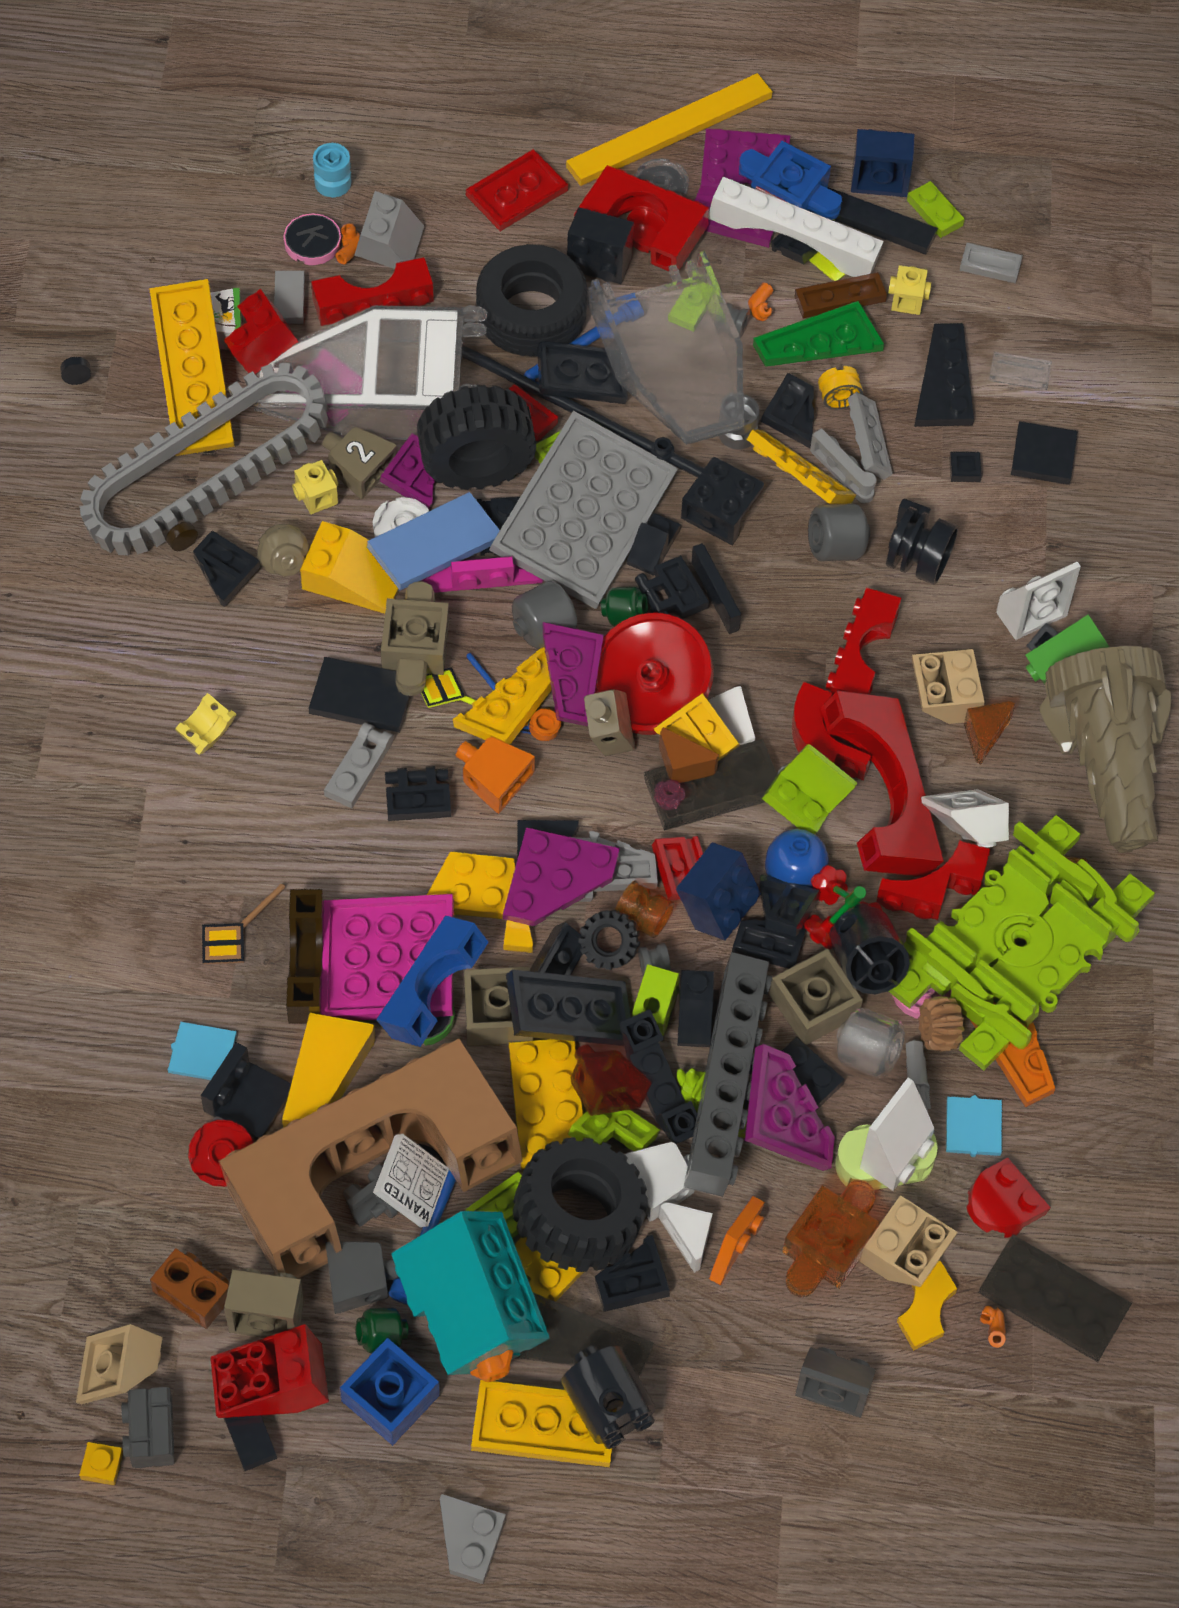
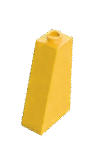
[282,1013,375,1128]

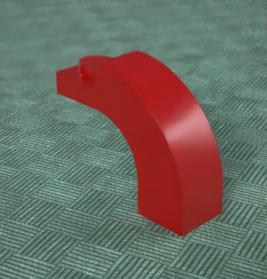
[792,682,871,781]

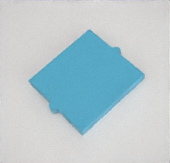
[168,1022,237,1080]
[946,1095,1002,1157]

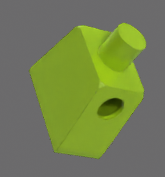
[632,964,679,1036]

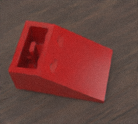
[210,1324,329,1418]

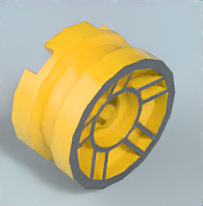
[818,366,863,410]

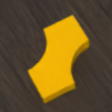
[897,1260,957,1351]

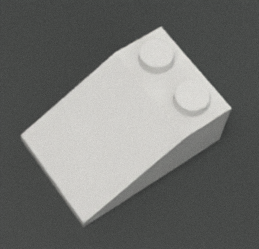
[996,562,1081,640]
[860,1078,934,1191]

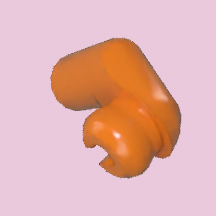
[980,1306,1006,1348]

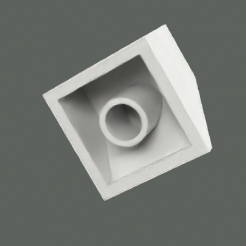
[921,789,1009,847]

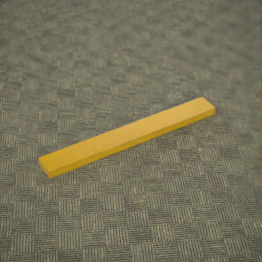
[566,73,772,186]

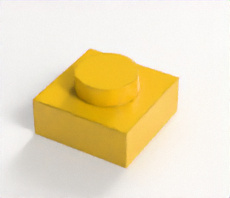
[79,1442,123,1486]

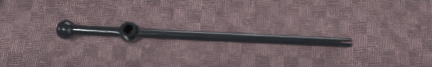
[455,341,704,478]

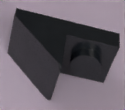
[627,513,681,576]

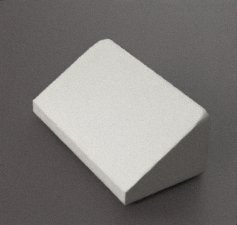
[709,686,755,753]

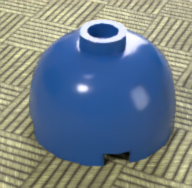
[765,829,829,888]

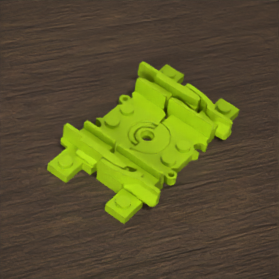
[888,815,1155,1071]

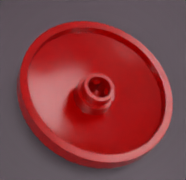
[594,613,714,735]

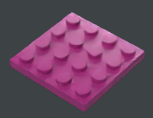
[321,894,454,1021]

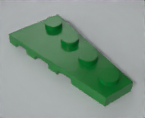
[753,301,884,367]

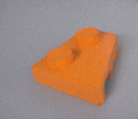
[709,1196,765,1285]

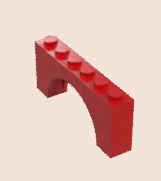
[821,691,944,877]

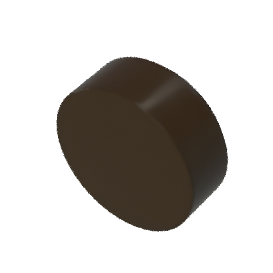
[166,522,198,551]

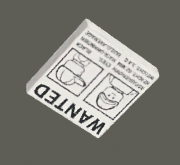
[373,1133,449,1228]

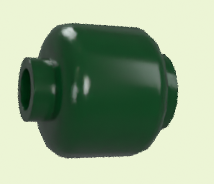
[601,587,648,627]
[355,1307,408,1354]

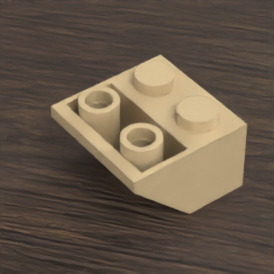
[912,649,984,724]
[860,1195,958,1287]

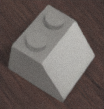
[354,191,424,269]

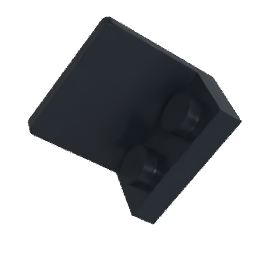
[681,457,764,546]
[201,1042,291,1140]

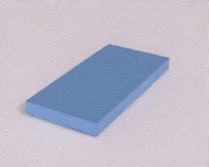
[367,492,500,590]

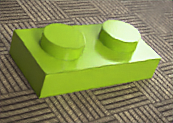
[907,181,965,238]

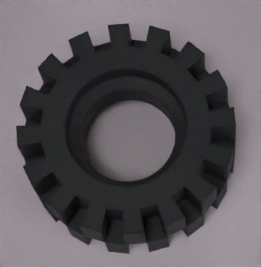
[579,910,640,970]

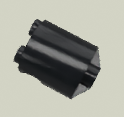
[829,903,910,995]
[561,1345,656,1449]

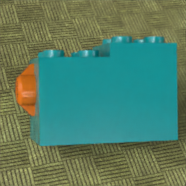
[391,1211,550,1382]

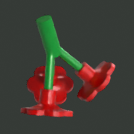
[804,865,882,950]

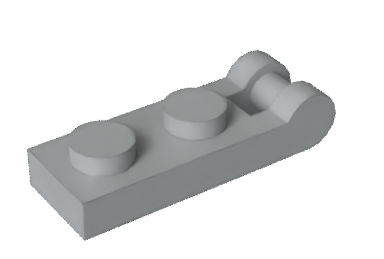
[810,428,876,504]
[324,722,394,809]

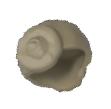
[257,524,309,577]

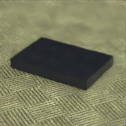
[537,341,628,404]
[308,657,410,733]

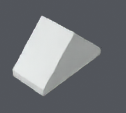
[659,1202,713,1273]

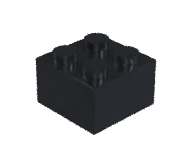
[567,207,634,285]

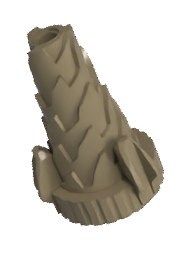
[1039,646,1171,853]

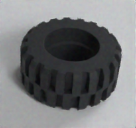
[417,385,536,490]
[512,1137,648,1272]

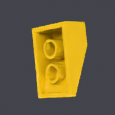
[300,521,399,614]

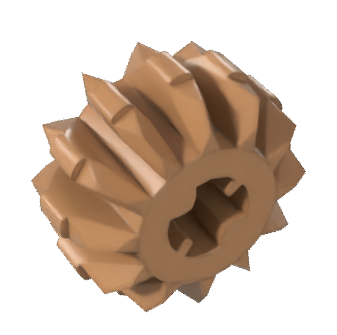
[918,996,965,1052]

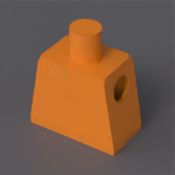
[456,737,535,814]

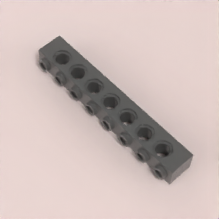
[683,952,772,1197]

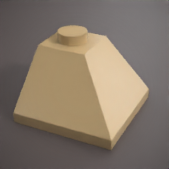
[76,1324,162,1405]

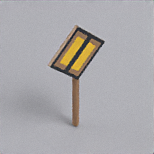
[202,884,285,964]

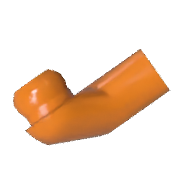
[335,223,360,264]
[748,282,774,321]

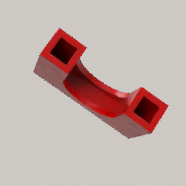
[574,165,709,274]

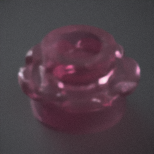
[654,780,685,810]

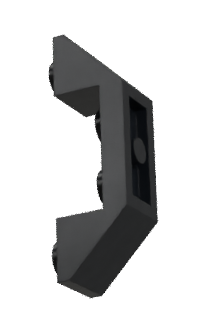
[619,1009,697,1144]

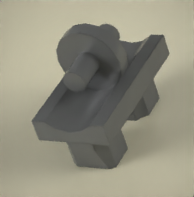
[343,1164,398,1227]

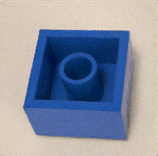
[340,1338,440,1446]

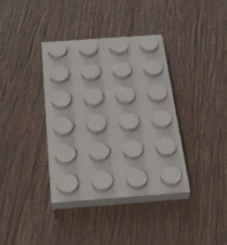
[489,411,678,609]

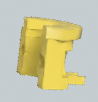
[175,693,236,755]

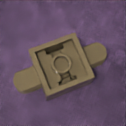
[381,581,449,696]

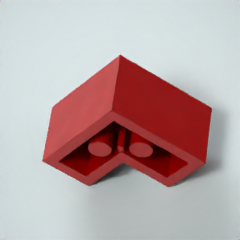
[224,289,299,374]

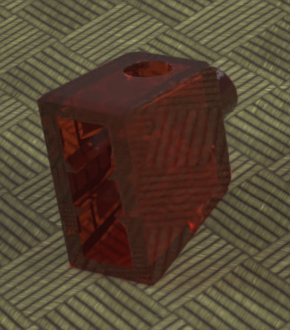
[570,1044,651,1116]

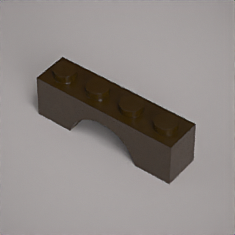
[286,889,324,1024]

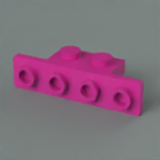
[421,557,543,593]

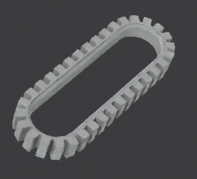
[79,363,329,556]

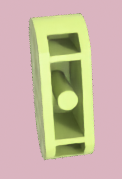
[835,1124,938,1193]

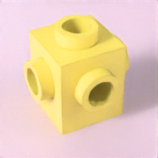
[888,265,931,315]
[292,460,338,514]

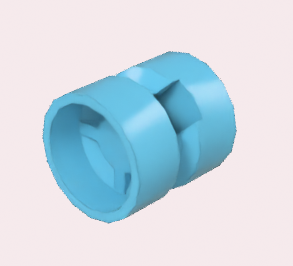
[313,143,352,198]

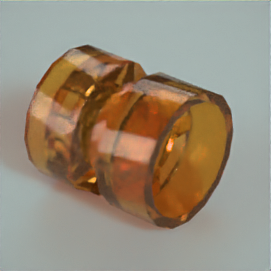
[615,880,675,939]

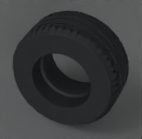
[476,244,587,357]

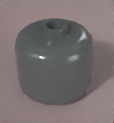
[808,504,870,561]
[511,581,578,649]

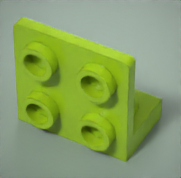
[762,744,857,834]

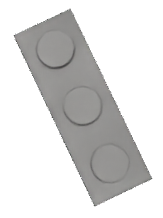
[848,392,893,480]

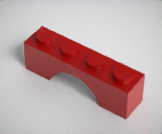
[311,257,434,326]
[825,587,902,695]

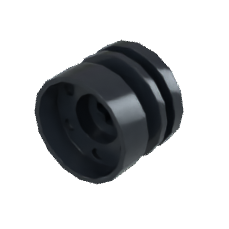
[886,507,959,585]

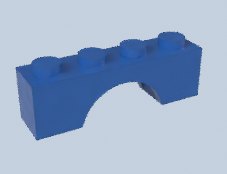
[376,915,489,1047]

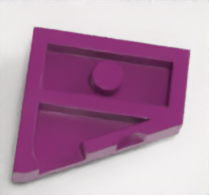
[380,433,434,510]

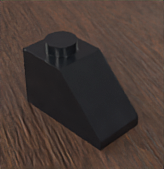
[677,970,714,1048]

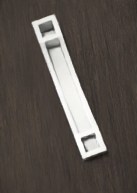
[709,177,884,277]

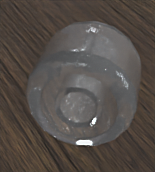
[837,1008,905,1079]

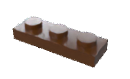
[794,272,887,319]

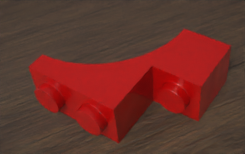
[876,840,990,920]

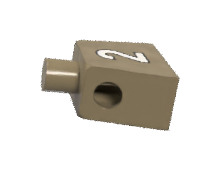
[322,427,397,499]

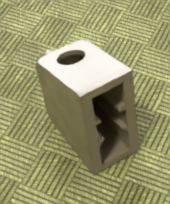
[584,690,635,757]

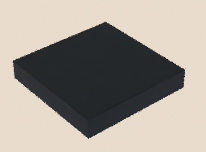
[1011,421,1078,485]

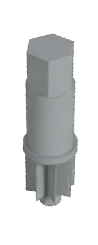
[905,1040,931,1112]

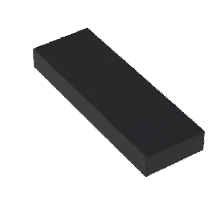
[691,543,741,634]

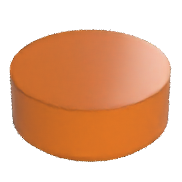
[529,709,561,741]

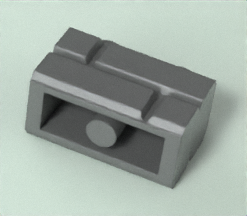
[121,1387,175,1468]

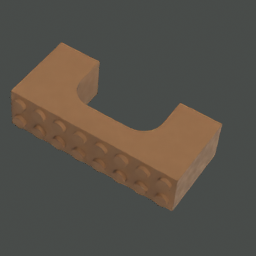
[219,1039,523,1279]

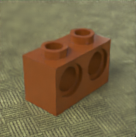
[150,1248,229,1329]

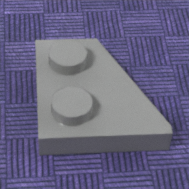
[589,831,658,892]
[440,1494,506,1584]

